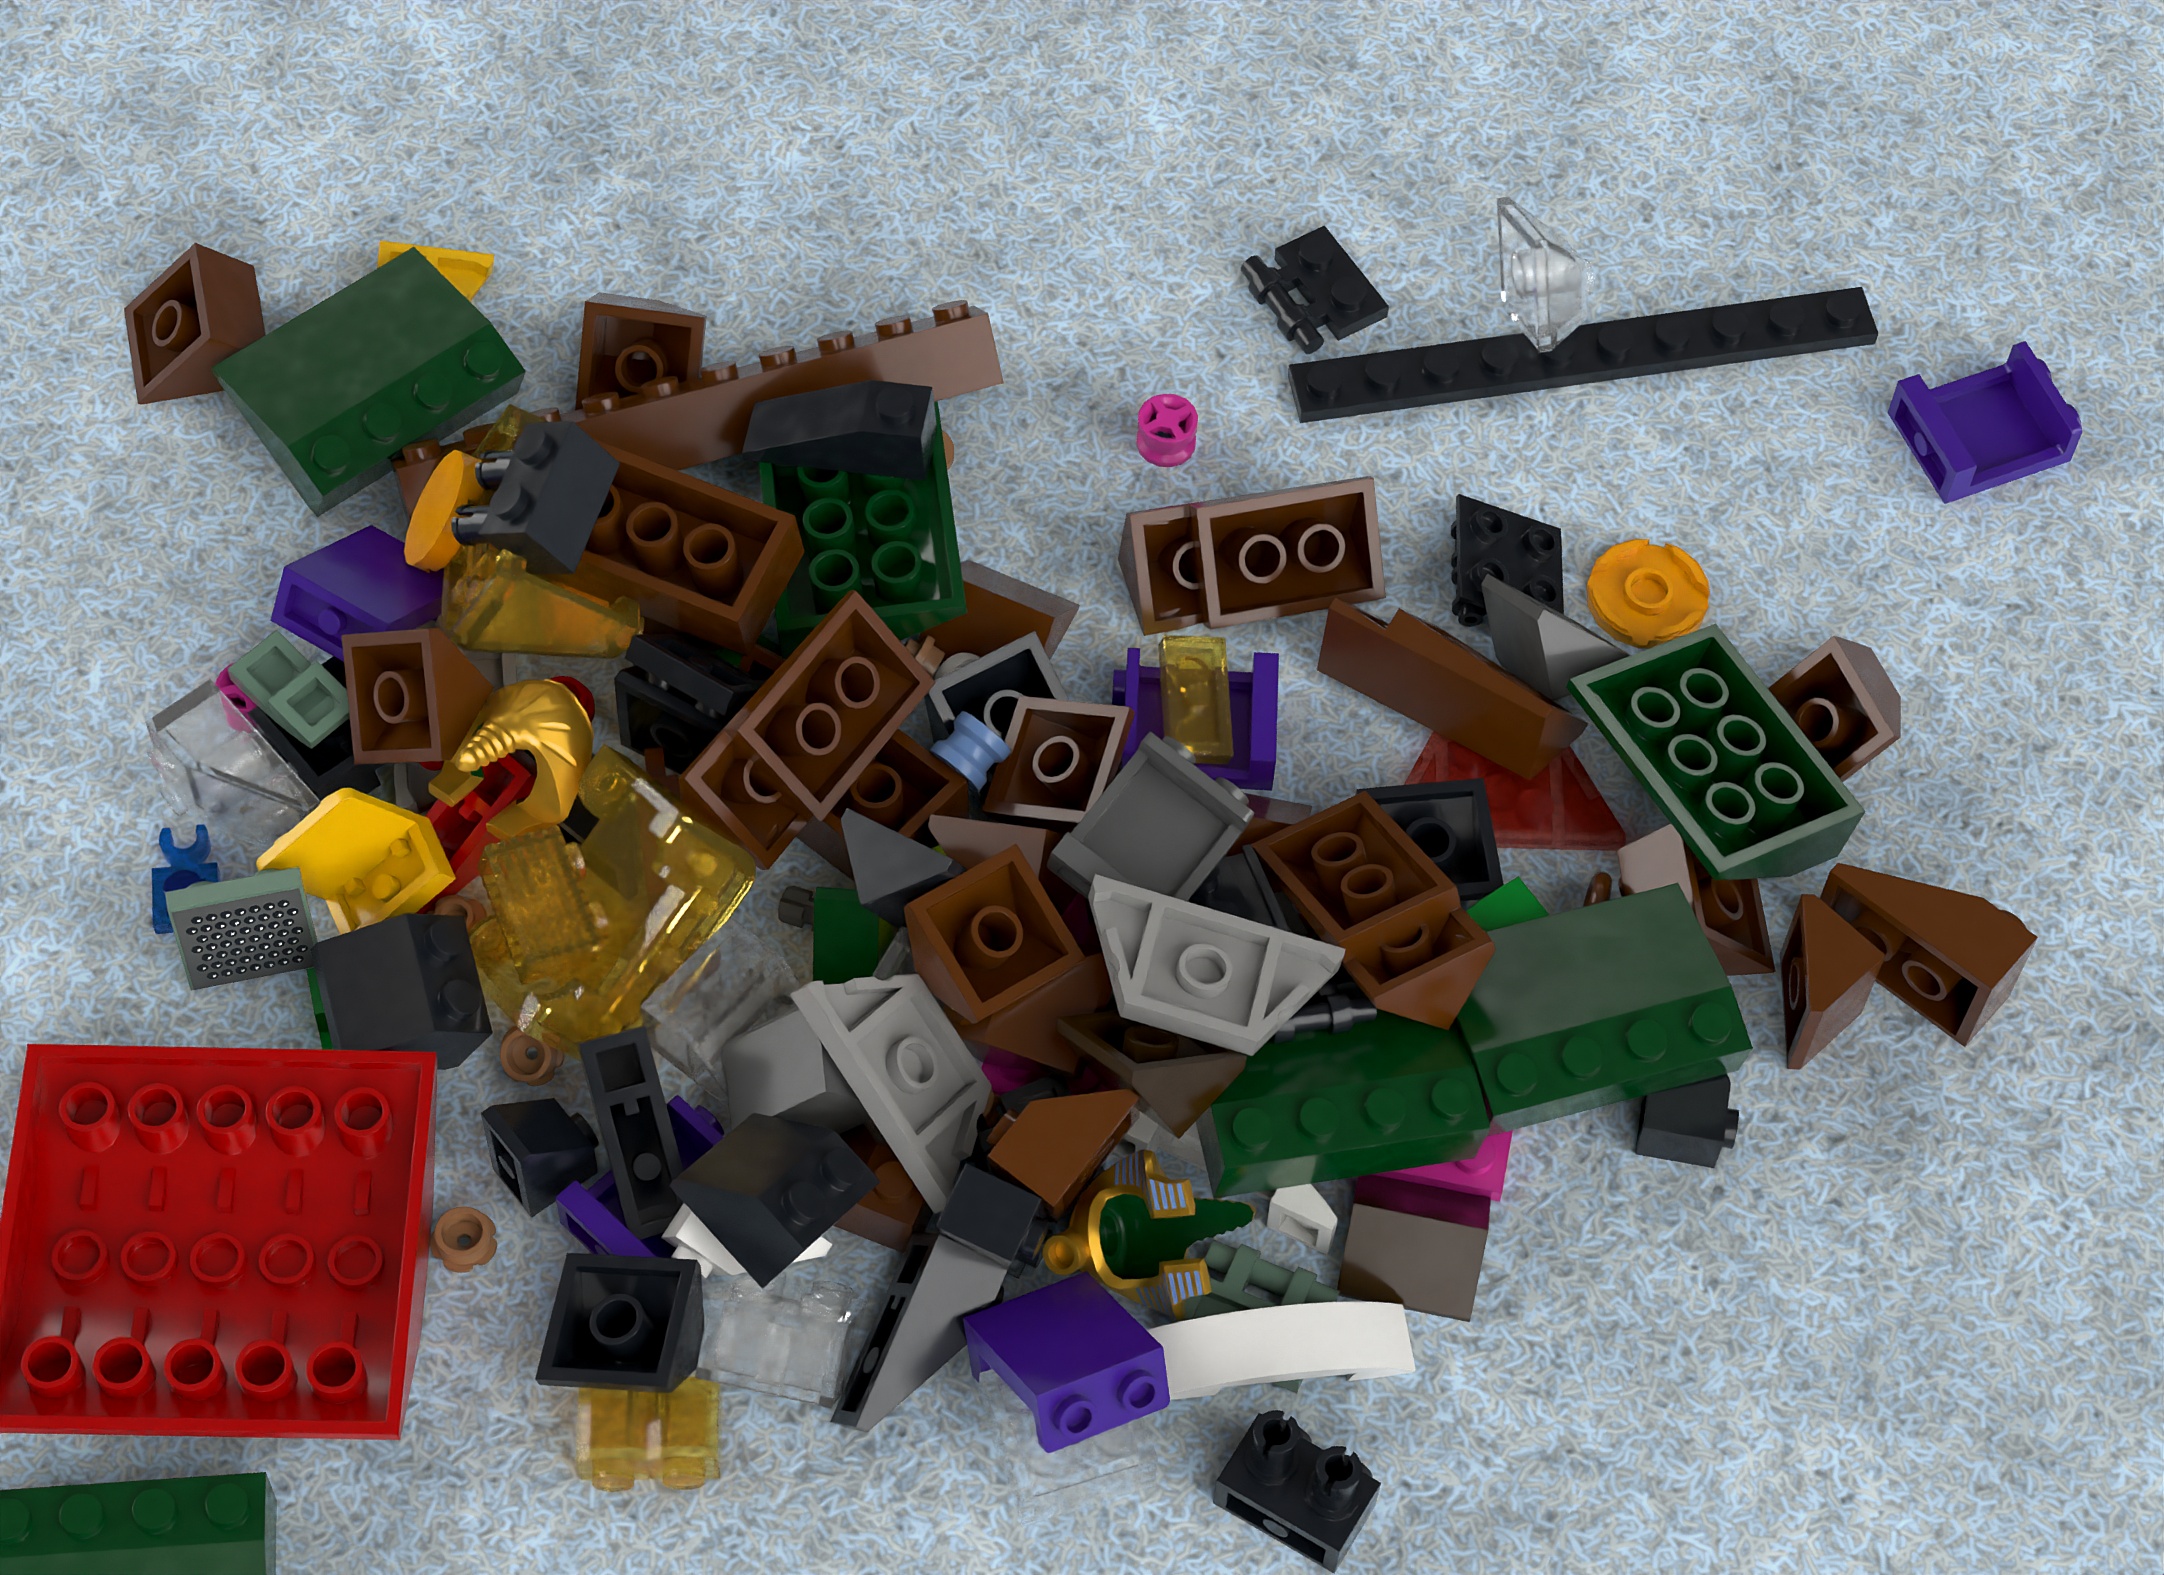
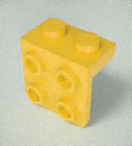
[256,788,456,935]

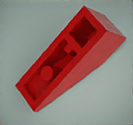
[415,749,537,914]

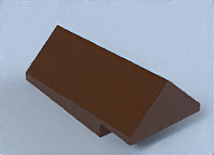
[1118,476,1386,636]
[678,590,936,870]
[1317,597,1589,780]
[1251,791,1495,1030]

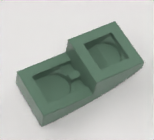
[228,630,350,749]

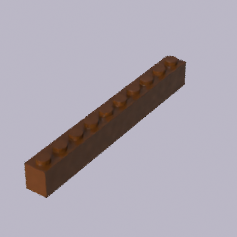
[390,300,1004,526]

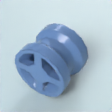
[929,711,1011,792]

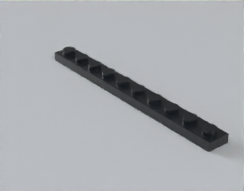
[1288,287,1879,423]

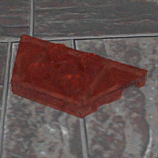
[1404,731,1626,851]

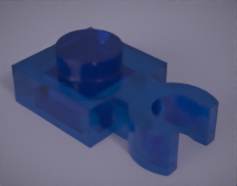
[151,824,220,934]

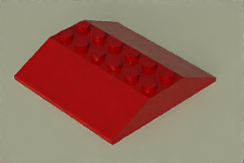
[0,1044,438,1440]

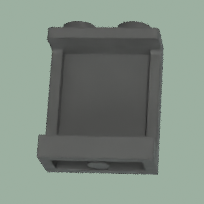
[1046,732,1254,902]

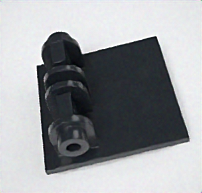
[1451,494,1564,627]

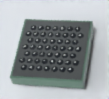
[165,867,318,991]

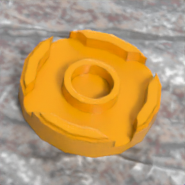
[404,450,483,573]
[1586,539,1710,649]

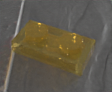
[1158,635,1234,764]

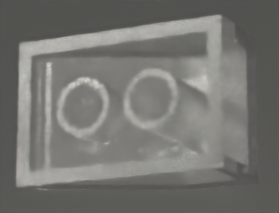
[145,679,321,851]

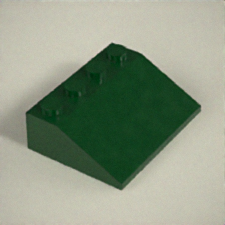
[211,247,526,517]
[758,401,967,659]
[1566,623,1866,880]
[1454,883,1753,1137]
[1196,989,1491,1199]
[0,1472,277,1575]

